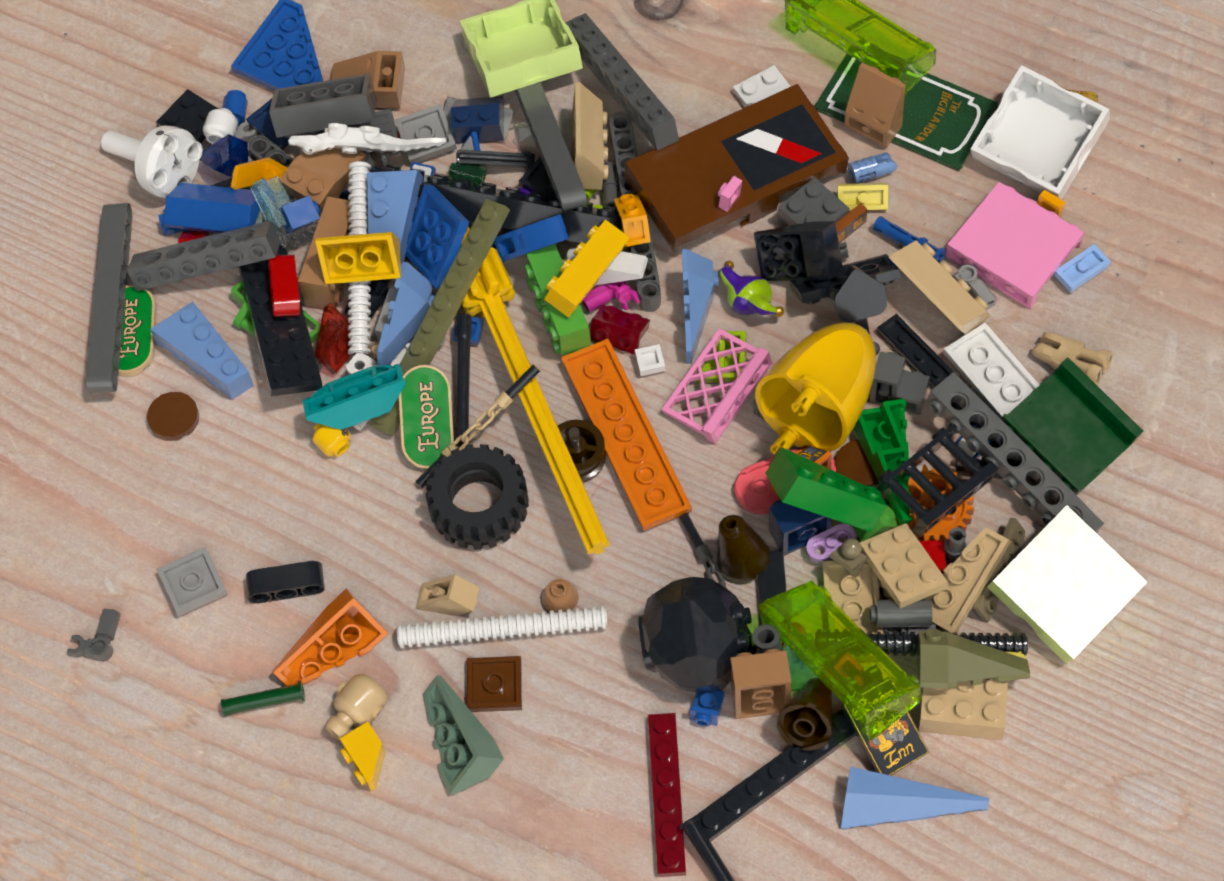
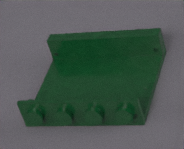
[1001,357,1143,495]

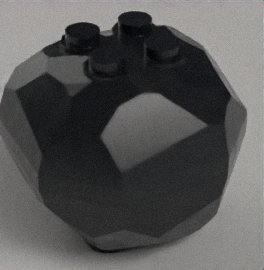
[638,577,755,692]

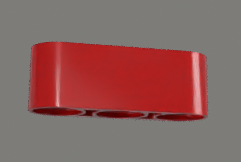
[268,255,300,317]

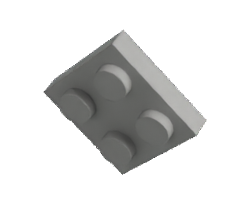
[395,104,457,164]
[157,547,228,617]

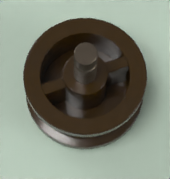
[558,419,606,482]

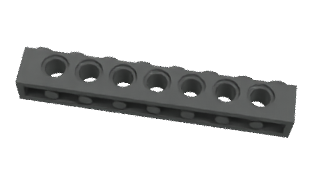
[565,13,679,151]
[927,372,1104,534]

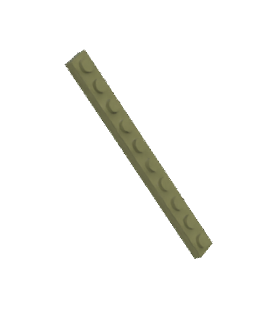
[369,199,510,437]

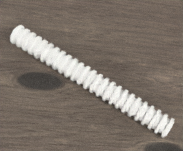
[348,161,371,356]
[397,606,608,648]

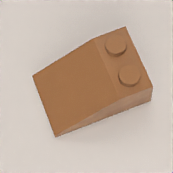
[279,132,367,213]

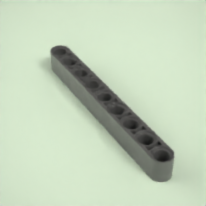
[515,82,588,211]
[609,112,661,312]
[86,203,133,394]

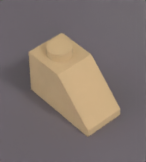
[416,574,480,616]

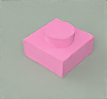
[718,176,742,212]

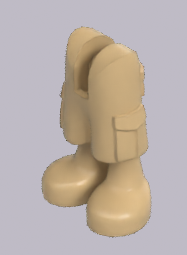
[1032,332,1113,386]

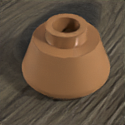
[542,579,579,613]

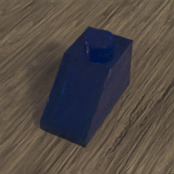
[199,134,249,177]

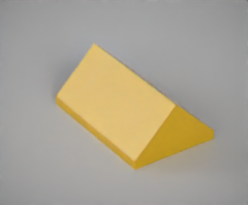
[315,232,401,284]

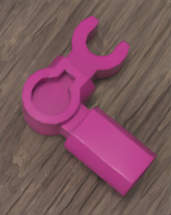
[582,281,640,313]

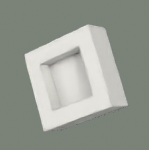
[635,344,666,376]

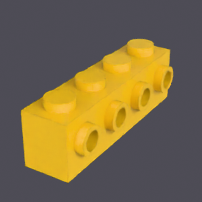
[544,219,630,318]

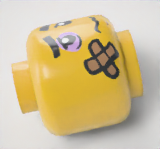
[312,423,351,457]

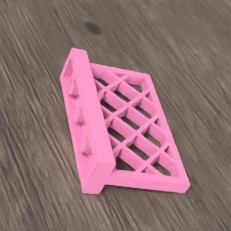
[662,328,772,444]

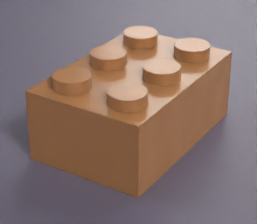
[731,649,791,719]

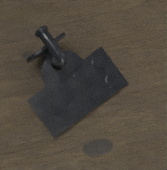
[790,254,901,355]

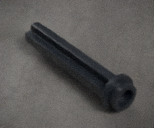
[456,150,535,171]

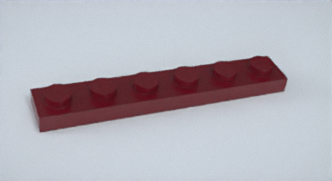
[648,713,686,877]

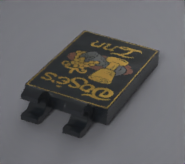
[838,665,930,776]

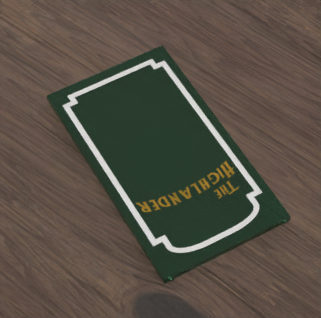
[814,43,998,172]

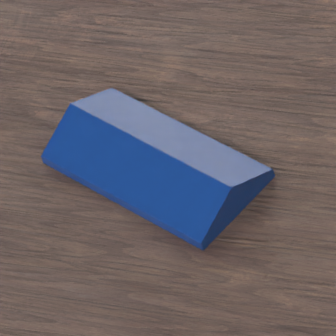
[163,183,267,233]

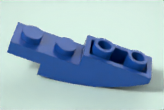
[491,214,569,263]

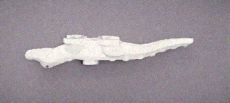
[288,123,446,155]

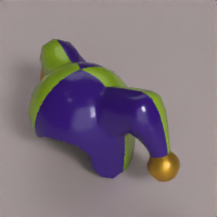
[719,260,784,317]

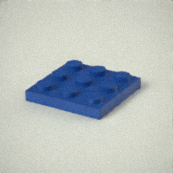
[405,184,469,289]

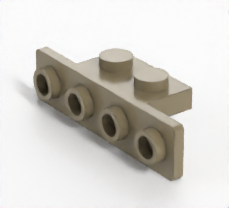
[974,518,1025,622]

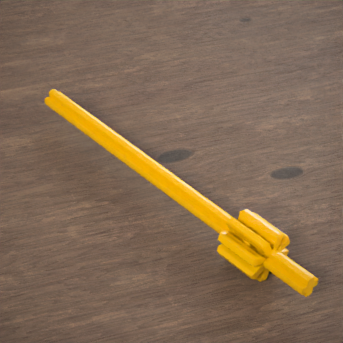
[459,224,610,555]

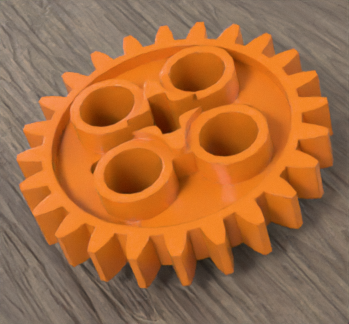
[887,464,974,543]

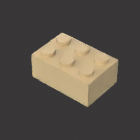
[919,678,1008,740]

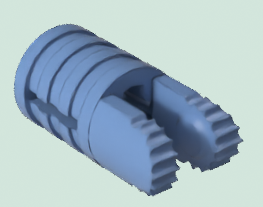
[848,152,898,184]

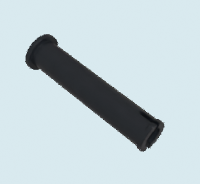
[679,816,735,881]

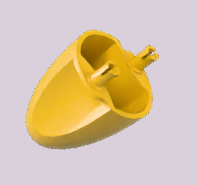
[755,323,876,455]

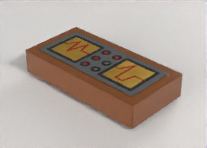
[835,203,867,243]

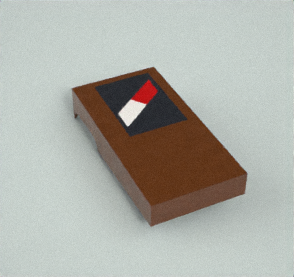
[624,84,849,252]

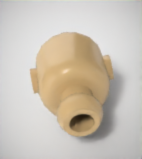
[325,674,388,740]

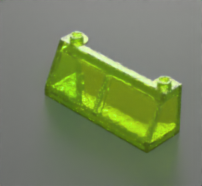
[785,0,937,95]
[758,580,922,741]

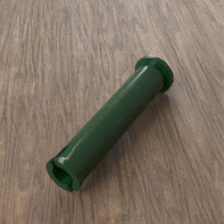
[221,680,306,716]

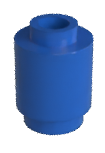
[222,90,248,127]

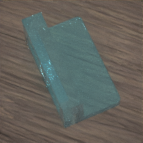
[250,176,291,232]

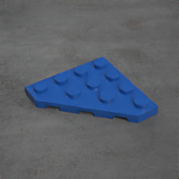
[231,0,323,90]

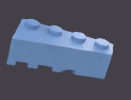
[150,302,254,400]

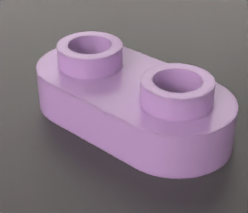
[806,524,857,564]

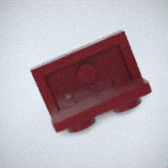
[590,305,650,354]

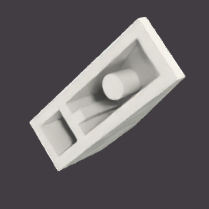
[564,248,648,285]

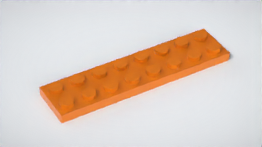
[561,339,692,531]

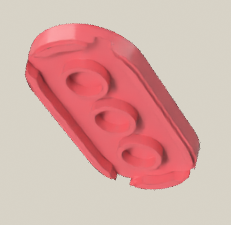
[734,446,836,514]

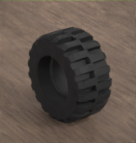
[425,444,529,550]

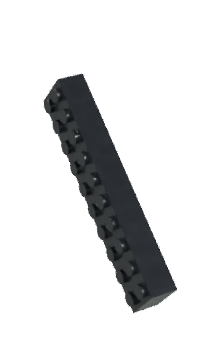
[371,164,622,244]

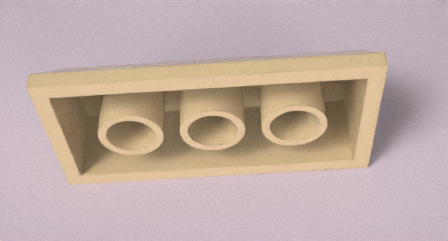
[571,82,608,190]
[889,241,991,334]

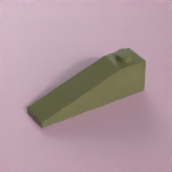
[916,629,1030,688]

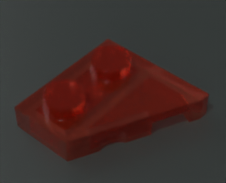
[315,303,351,374]

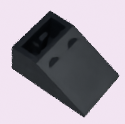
[754,221,843,281]

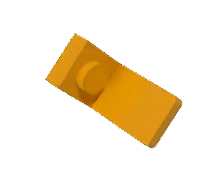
[231,157,287,193]
[614,194,651,247]

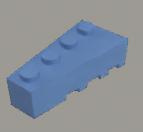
[367,170,423,265]

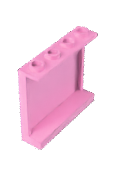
[946,182,1084,309]

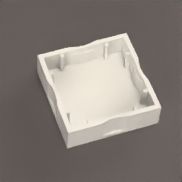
[971,65,1110,199]

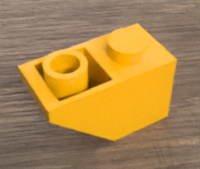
[339,721,386,791]

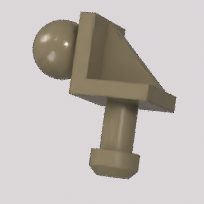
[830,538,867,577]

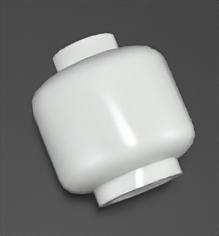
[202,108,238,146]

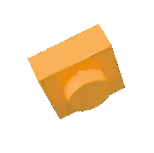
[1037,189,1066,218]

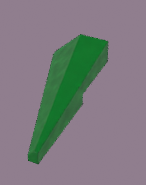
[853,398,912,526]

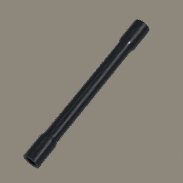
[454,314,472,450]

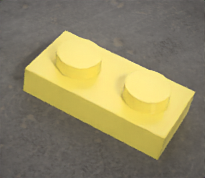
[837,183,888,210]

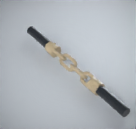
[416,364,540,488]

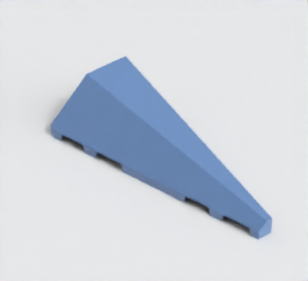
[841,767,989,830]

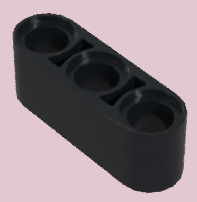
[246,561,325,604]

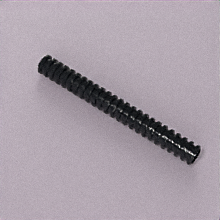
[814,631,1028,656]

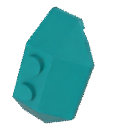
[303,364,406,430]

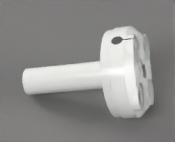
[101,126,203,199]

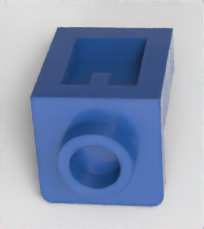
[690,691,725,727]

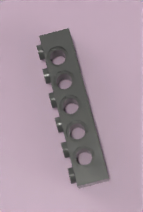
[127,221,281,291]

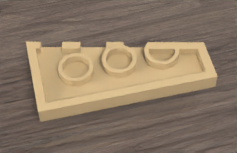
[924,527,1011,633]

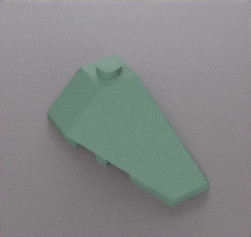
[423,675,504,794]

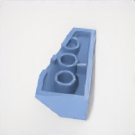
[682,249,719,364]
[377,262,436,365]

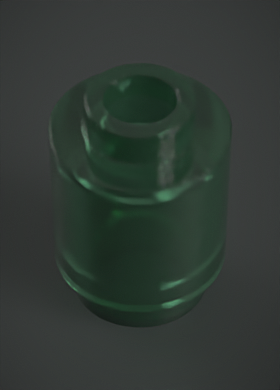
[449,161,487,185]

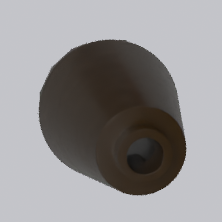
[717,515,770,582]
[777,678,833,751]

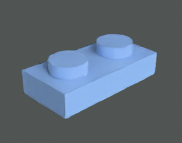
[1054,244,1111,293]

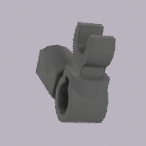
[67,608,121,662]

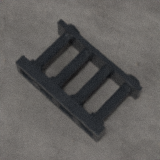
[877,424,999,538]

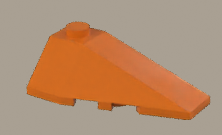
[273,588,388,686]

